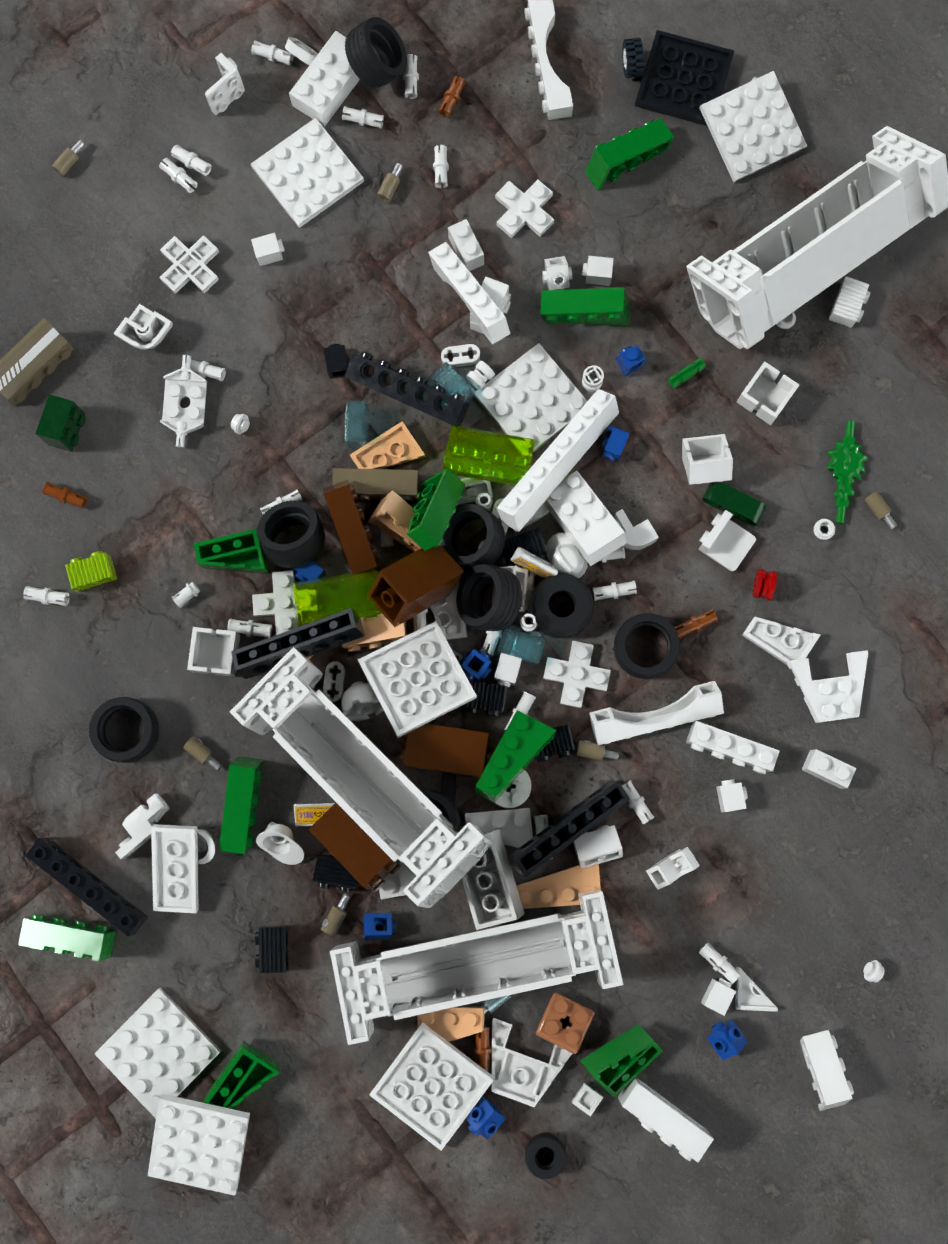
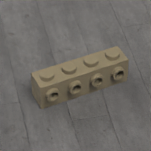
[332,468,419,503]

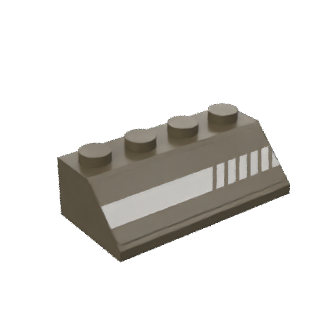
[0,318,74,406]

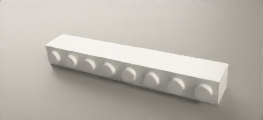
[497,389,619,531]

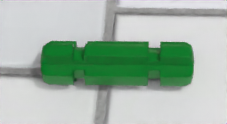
[668,358,706,388]

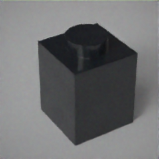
[324,344,348,378]

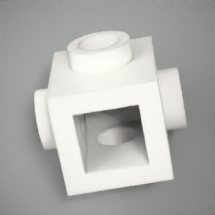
[542,256,573,290]

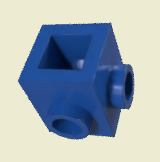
[460,649,492,682]
[707,1019,748,1060]
[466,1096,506,1139]

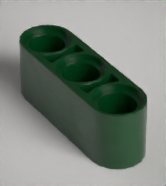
[702,482,766,526]

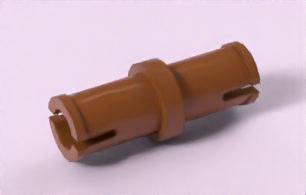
[438,76,465,118]
[42,481,88,509]
[674,609,718,639]
[474,1026,492,1074]

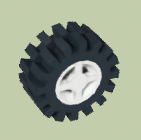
[622,38,644,78]

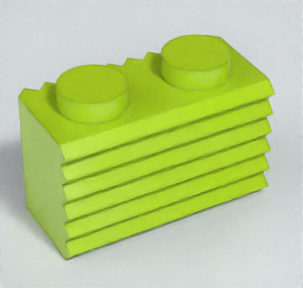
[65,551,117,592]

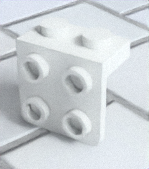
[205,53,245,115]
[698,510,756,572]

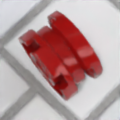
[752,568,777,601]

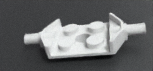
[160,355,207,448]

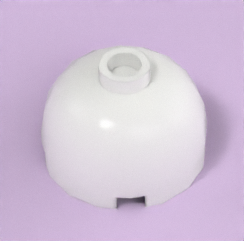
[341,681,384,721]

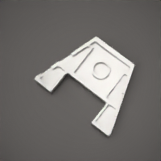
[787,650,868,723]
[491,1018,573,1107]

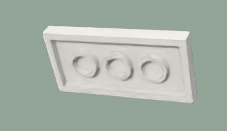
[151,824,199,913]

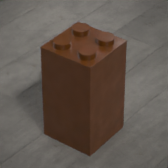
[367,545,464,628]
[400,724,489,778]
[308,803,401,892]

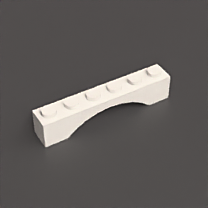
[524,0,573,120]
[428,242,510,344]
[589,681,724,745]

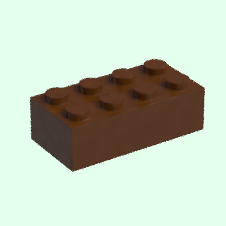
[323,480,379,575]

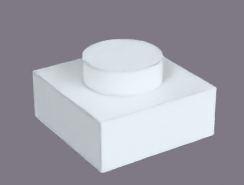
[572,1083,603,1117]

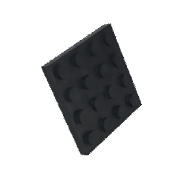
[635,30,734,126]

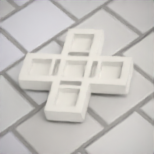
[495,179,554,238]
[159,235,219,294]
[252,570,318,635]
[543,641,611,708]

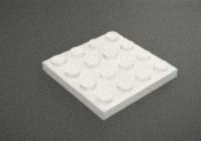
[699,71,807,183]
[251,118,364,228]
[474,343,587,458]
[358,621,477,738]
[95,987,221,1119]
[370,1022,495,1151]
[148,1094,250,1196]

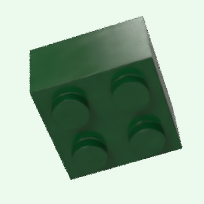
[35,394,86,452]

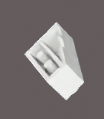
[800,1030,854,1111]

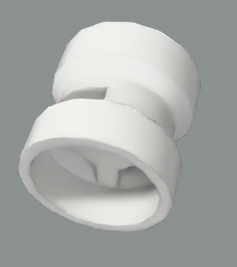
[466,361,495,390]
[582,365,604,392]

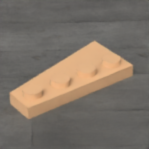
[516,864,601,909]

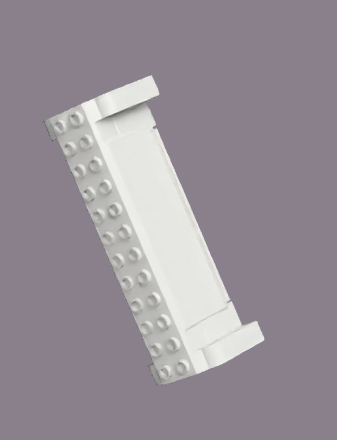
[686,126,948,349]
[230,647,493,908]
[330,889,623,1045]

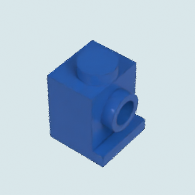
[615,345,646,376]
[601,426,630,462]
[293,561,326,590]
[363,913,396,941]

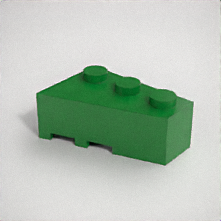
[193,529,269,574]
[580,1024,663,1098]
[202,1040,280,1109]

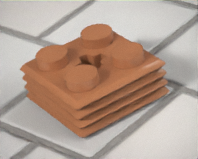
[536,992,595,1054]

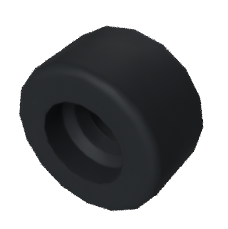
[525,1133,566,1179]

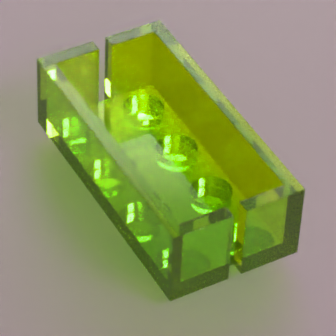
[443,425,535,486]
[290,569,382,627]

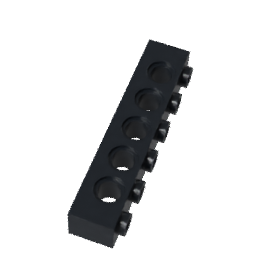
[344,351,470,426]
[231,608,365,679]
[507,781,630,877]
[25,838,148,936]

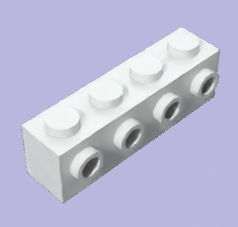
[686,721,779,774]

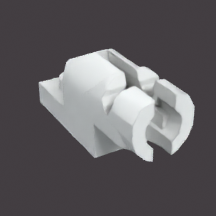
[115,793,170,859]

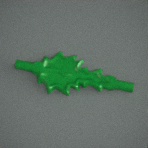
[827,421,868,524]

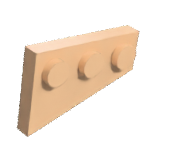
[350,421,426,469]
[417,1006,484,1042]

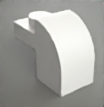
[613,509,659,550]
[646,847,700,890]

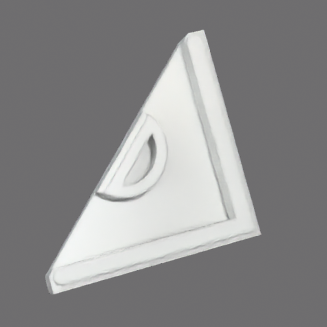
[735,967,778,1012]

